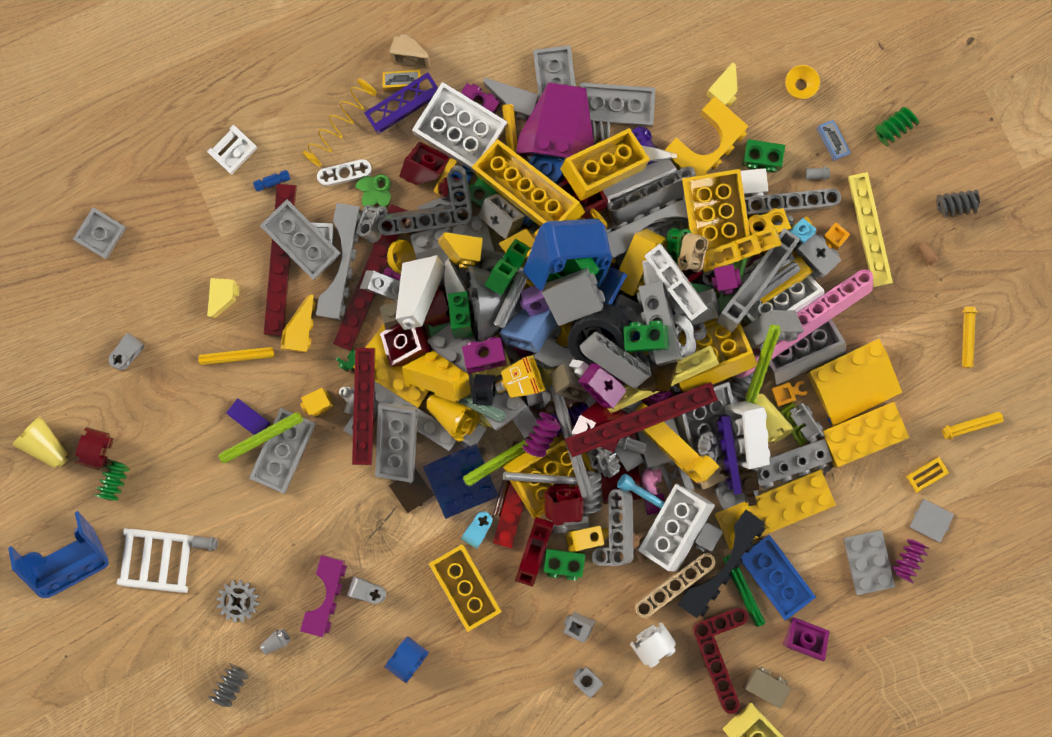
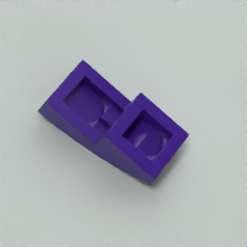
[226,398,270,435]

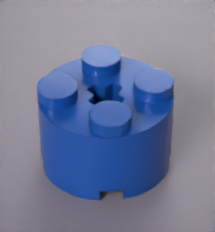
[384,636,429,684]

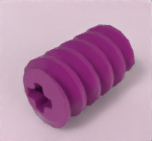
[522,412,561,457]
[892,539,930,583]

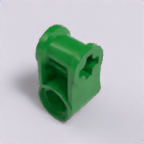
[667,228,691,266]

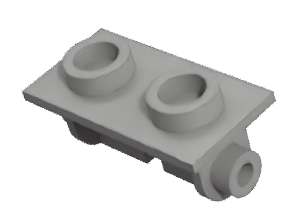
[790,403,824,443]

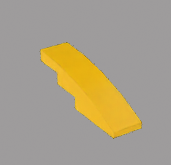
[703,226,782,273]

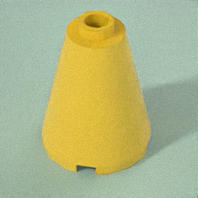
[427,394,480,442]

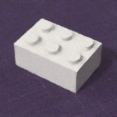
[724,401,770,469]

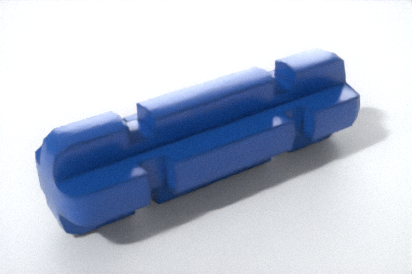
[253,170,290,192]

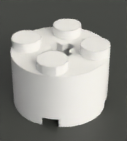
[630,623,676,668]

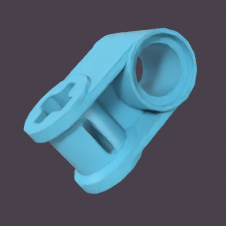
[461,511,492,549]

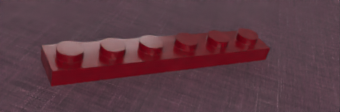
[352,348,376,465]

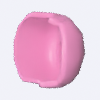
[641,467,662,495]

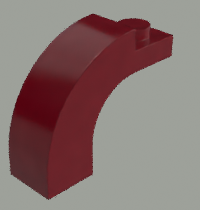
[515,517,554,587]

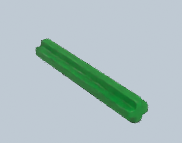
[723,555,765,627]

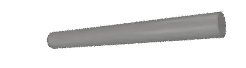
[503,472,577,485]

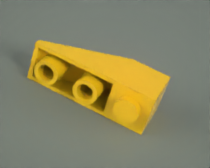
[280,294,316,353]

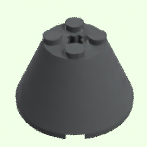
[466,266,522,343]

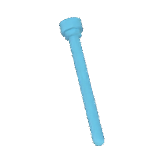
[617,474,665,509]

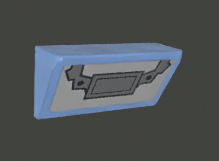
[816,120,851,162]

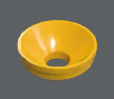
[785,65,820,100]
[387,239,417,274]

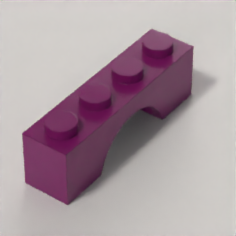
[300,555,347,637]

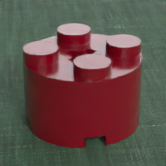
[424,284,450,327]
[75,427,114,470]
[544,484,584,526]

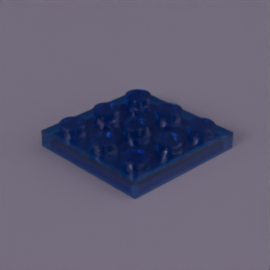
[423,444,499,519]

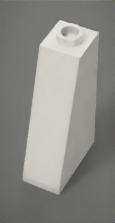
[396,255,445,330]

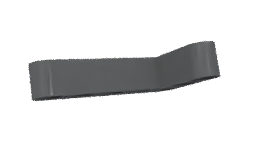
[378,165,473,235]

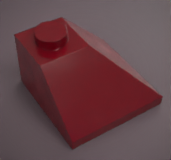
[399,142,451,185]
[572,402,625,453]

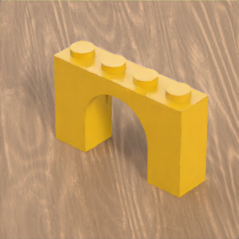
[665,96,749,176]

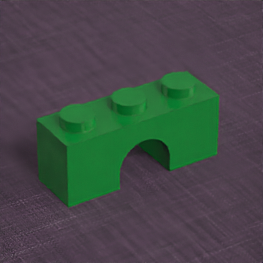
[485,238,532,296]

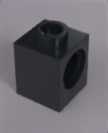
[471,374,496,405]

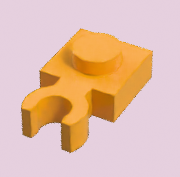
[771,381,808,407]

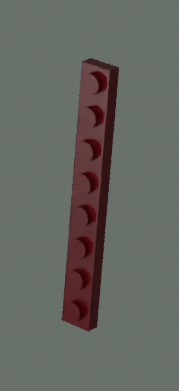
[264,184,297,336]
[333,204,408,351]
[564,382,718,458]

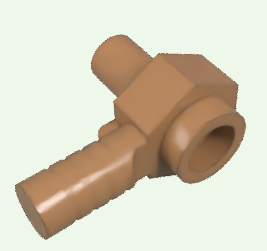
[633,529,648,564]

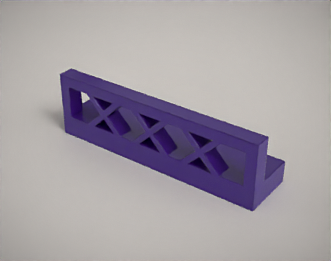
[364,73,438,135]

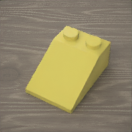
[722,702,784,737]

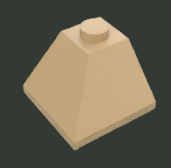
[390,35,430,69]

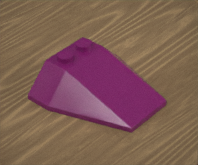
[516,82,594,159]

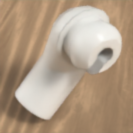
[339,387,354,415]

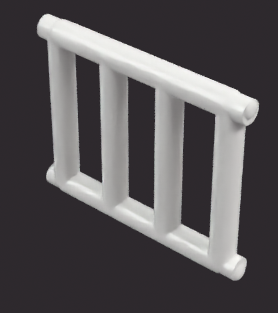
[117,528,194,593]

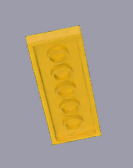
[714,470,836,550]

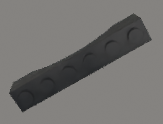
[678,509,766,619]

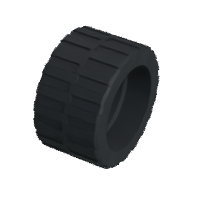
[568,303,630,366]

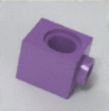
[520,286,550,317]

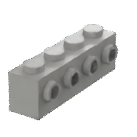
[751,439,833,489]

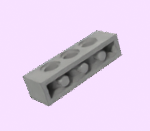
[637,281,683,366]

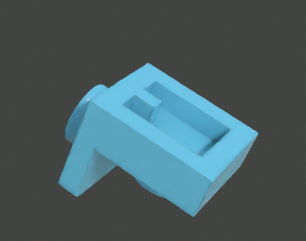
[790,218,817,245]

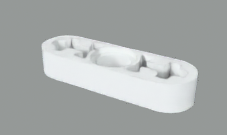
[317,159,372,187]

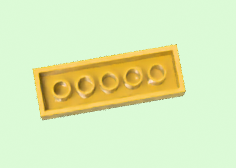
[472,139,585,226]

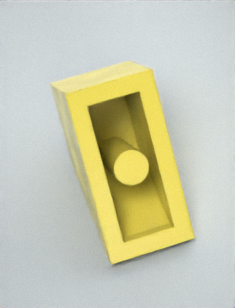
[706,63,738,107]
[207,278,240,319]

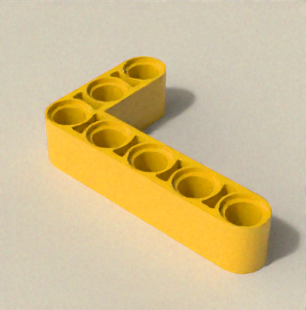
[633,403,719,484]

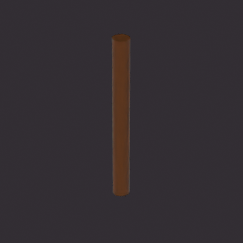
[493,441,519,517]

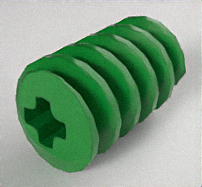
[875,107,919,147]
[94,459,130,501]

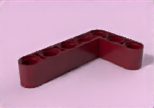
[692,607,748,714]

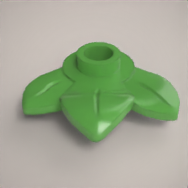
[355,174,391,207]

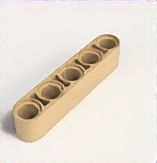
[634,553,715,618]

